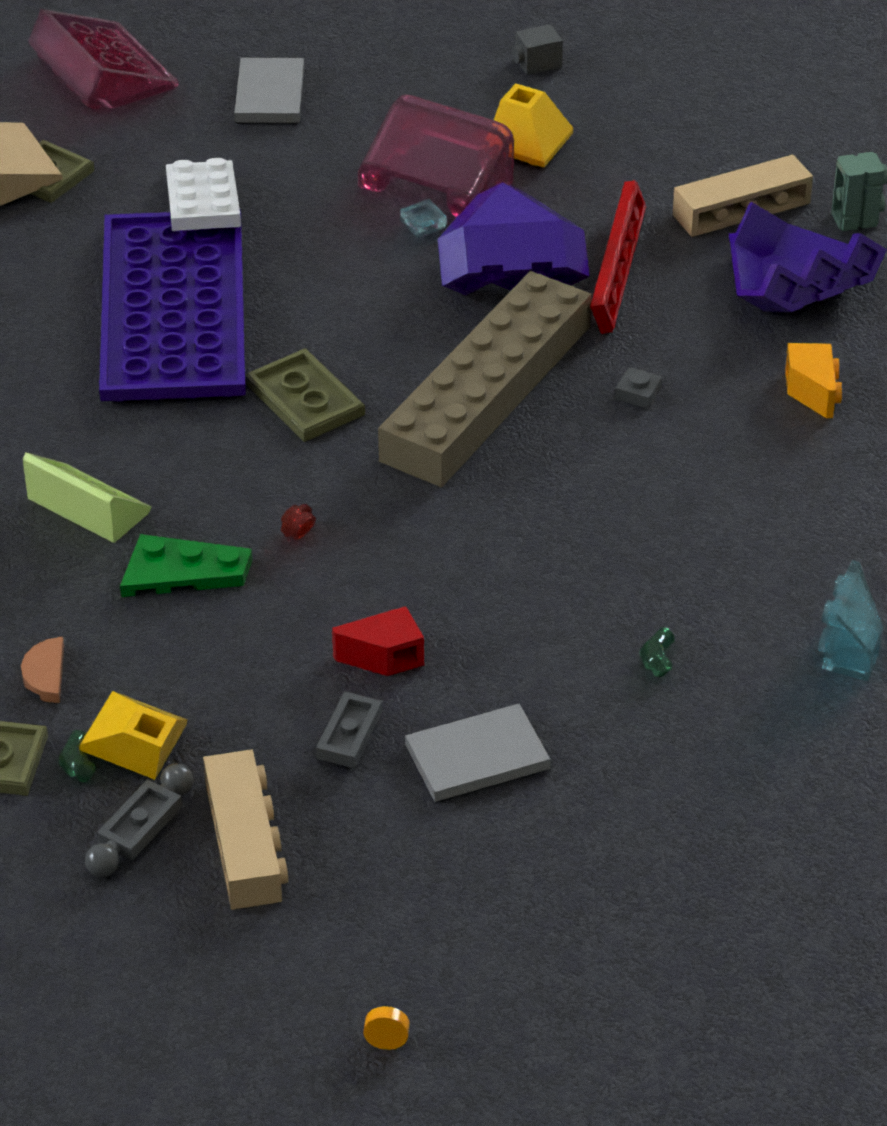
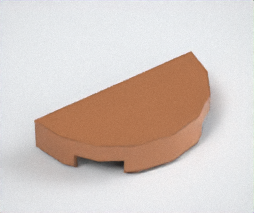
[21,637,64,703]

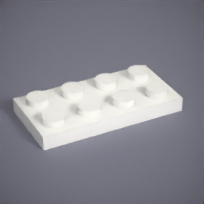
[166,158,241,231]

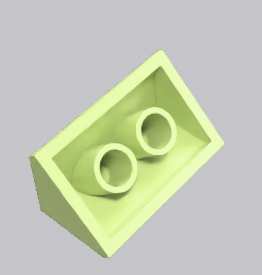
[23,452,151,543]

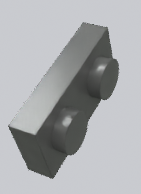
[316,691,383,768]

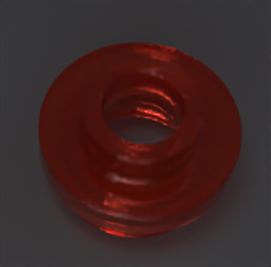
[281,504,316,540]

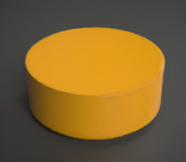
[363,1006,410,1050]

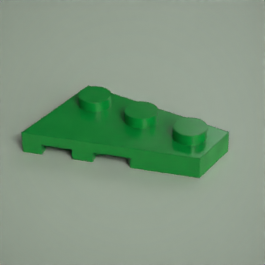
[120,534,253,597]

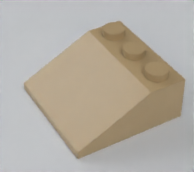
[0,122,63,206]

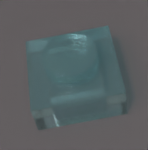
[400,199,447,238]

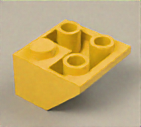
[485,83,573,167]
[79,691,187,780]

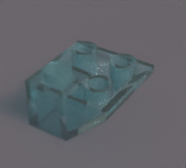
[818,560,883,681]

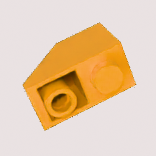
[785,343,842,418]

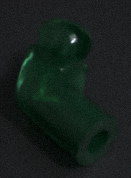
[640,627,675,677]
[59,730,96,782]

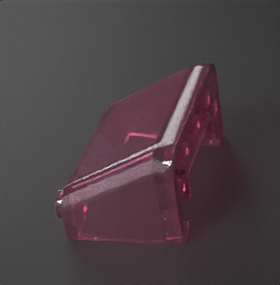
[358,94,514,217]

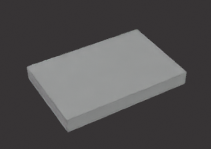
[234,58,305,123]
[405,704,550,802]

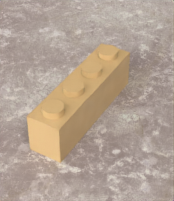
[673,155,813,237]
[203,749,288,910]

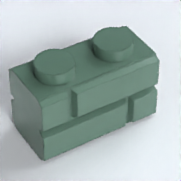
[831,152,887,231]

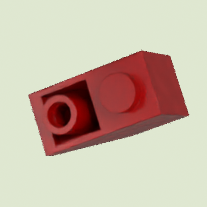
[332,606,424,676]

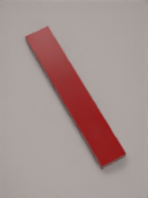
[590,180,646,334]

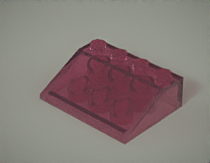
[28,9,179,109]

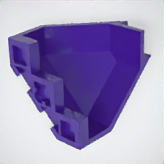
[438,182,590,295]
[729,202,887,312]

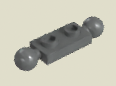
[85,763,194,877]

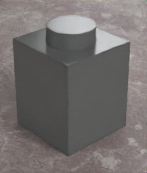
[512,24,563,75]

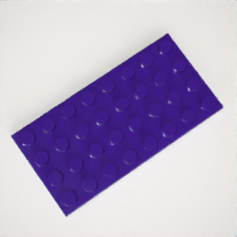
[99,209,246,402]

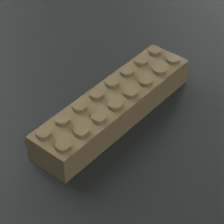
[378,271,592,487]

